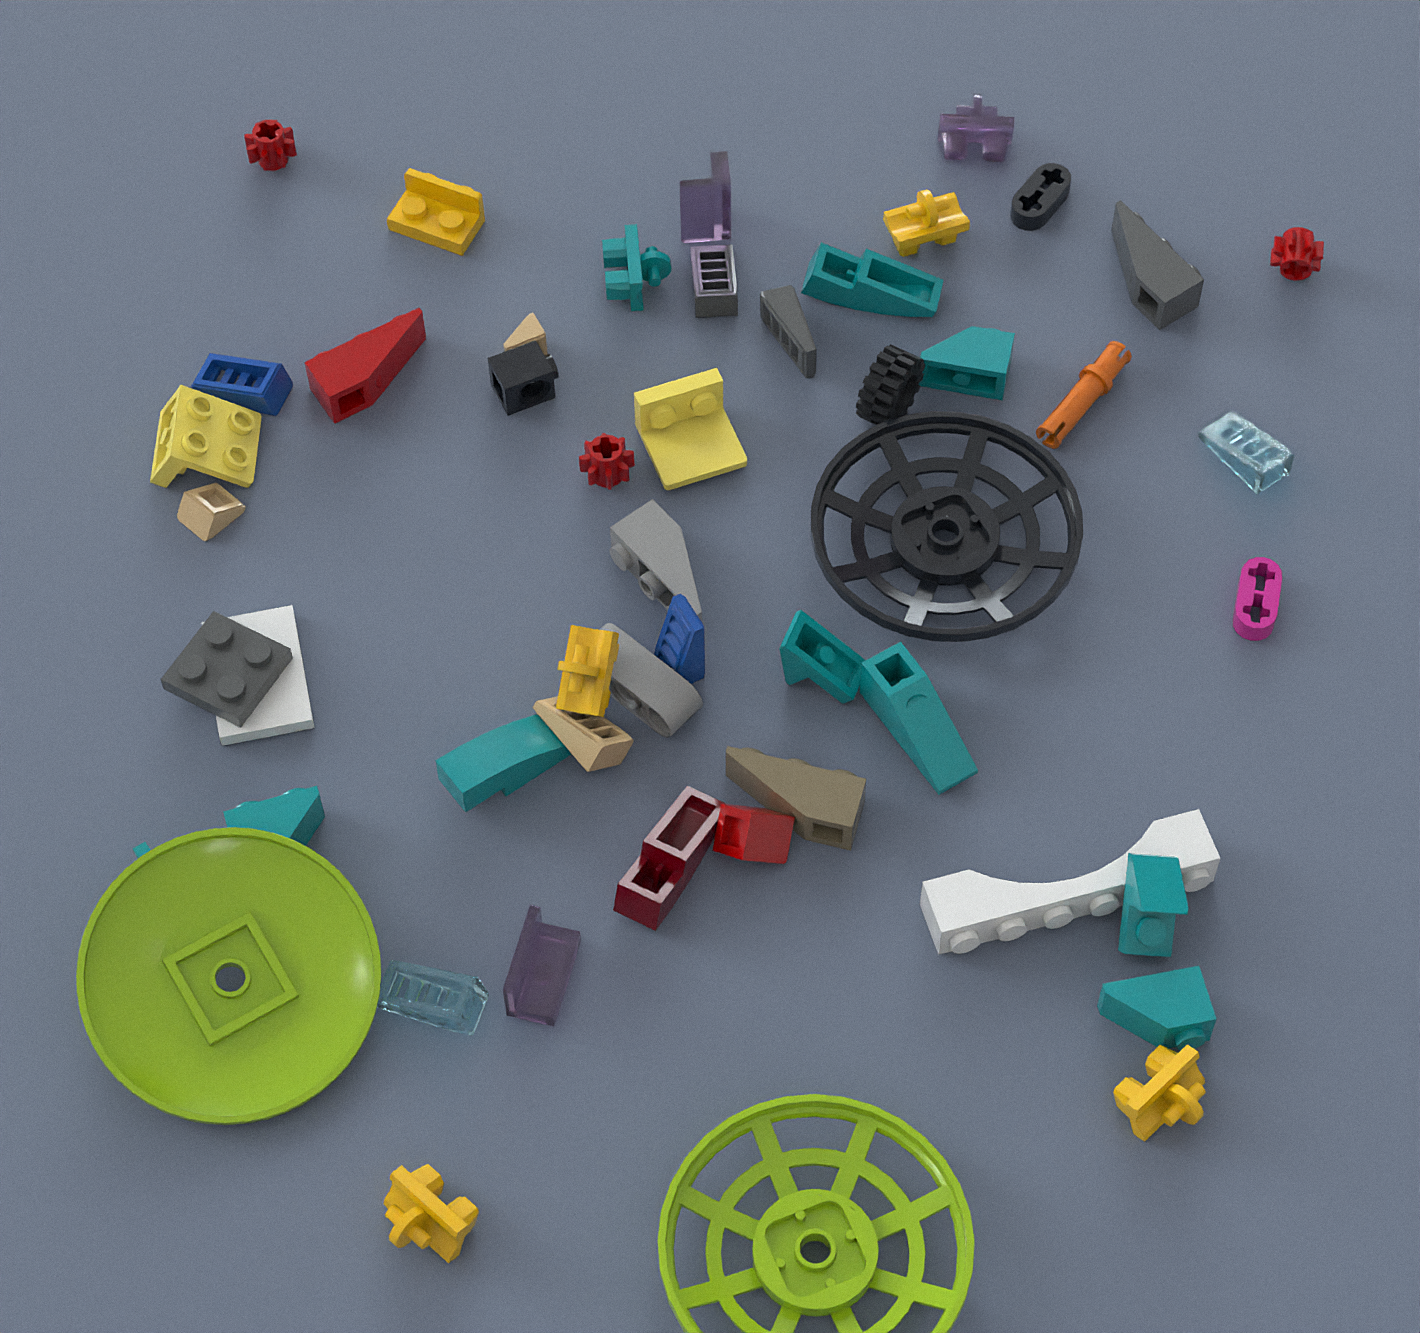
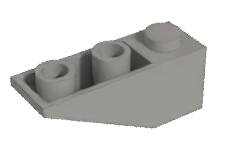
[609,499,702,622]

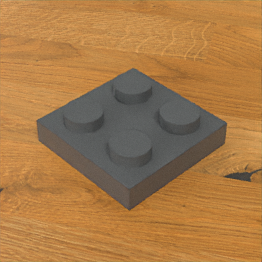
[160,611,293,728]

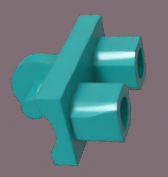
[602,224,672,311]

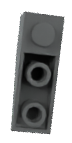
[1111,200,1204,330]

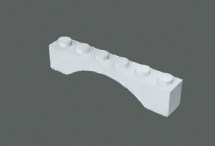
[920,809,1220,955]

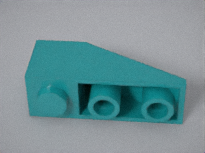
[859,641,978,795]

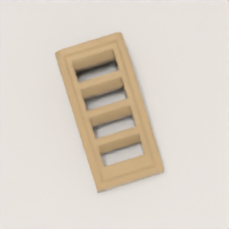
[533,696,634,772]

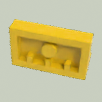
[387,168,485,256]

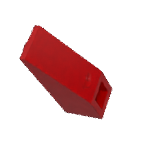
[305,307,427,424]

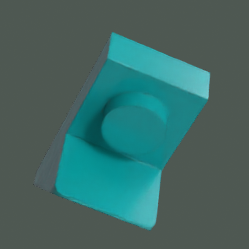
[779,610,866,704]
[1118,853,1189,957]

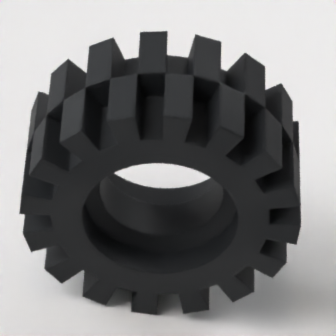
[856,344,925,425]

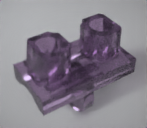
[937,93,1014,162]

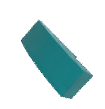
[801,242,944,317]
[435,714,571,812]

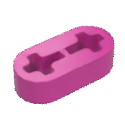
[1233,557,1282,641]

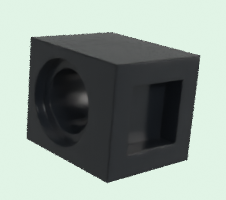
[488,340,559,416]

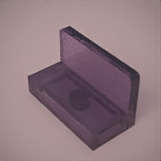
[679,151,731,243]
[503,904,581,1027]

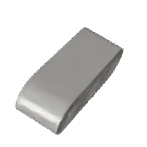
[599,623,703,738]

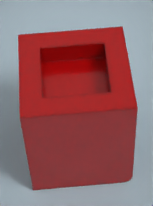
[712,803,795,864]

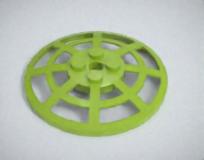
[657,1094,975,1333]

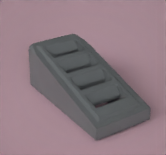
[690,245,738,318]
[760,285,817,379]

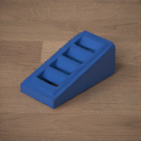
[191,353,293,416]
[654,593,705,684]

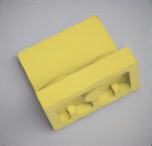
[634,368,747,490]
[150,385,262,488]

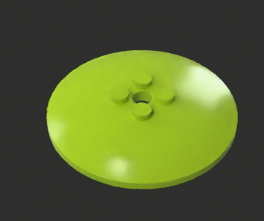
[76,827,381,1125]

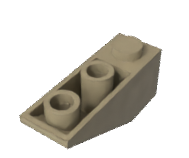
[725,746,867,851]

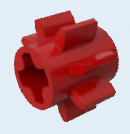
[244,119,297,171]
[1270,227,1324,281]
[579,433,635,490]

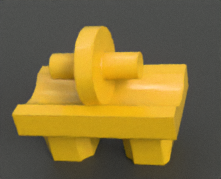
[883,189,970,257]
[556,625,619,717]
[1113,1045,1206,1142]
[383,1164,479,1263]

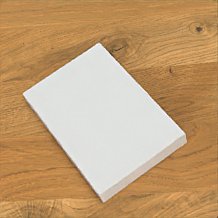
[201,605,315,746]

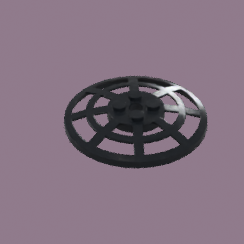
[811,411,1083,642]

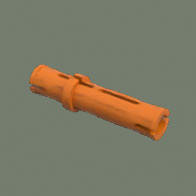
[1036,341,1132,449]

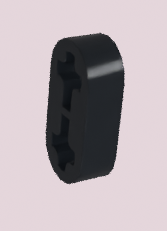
[1010,163,1071,231]

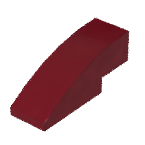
[613,786,727,931]

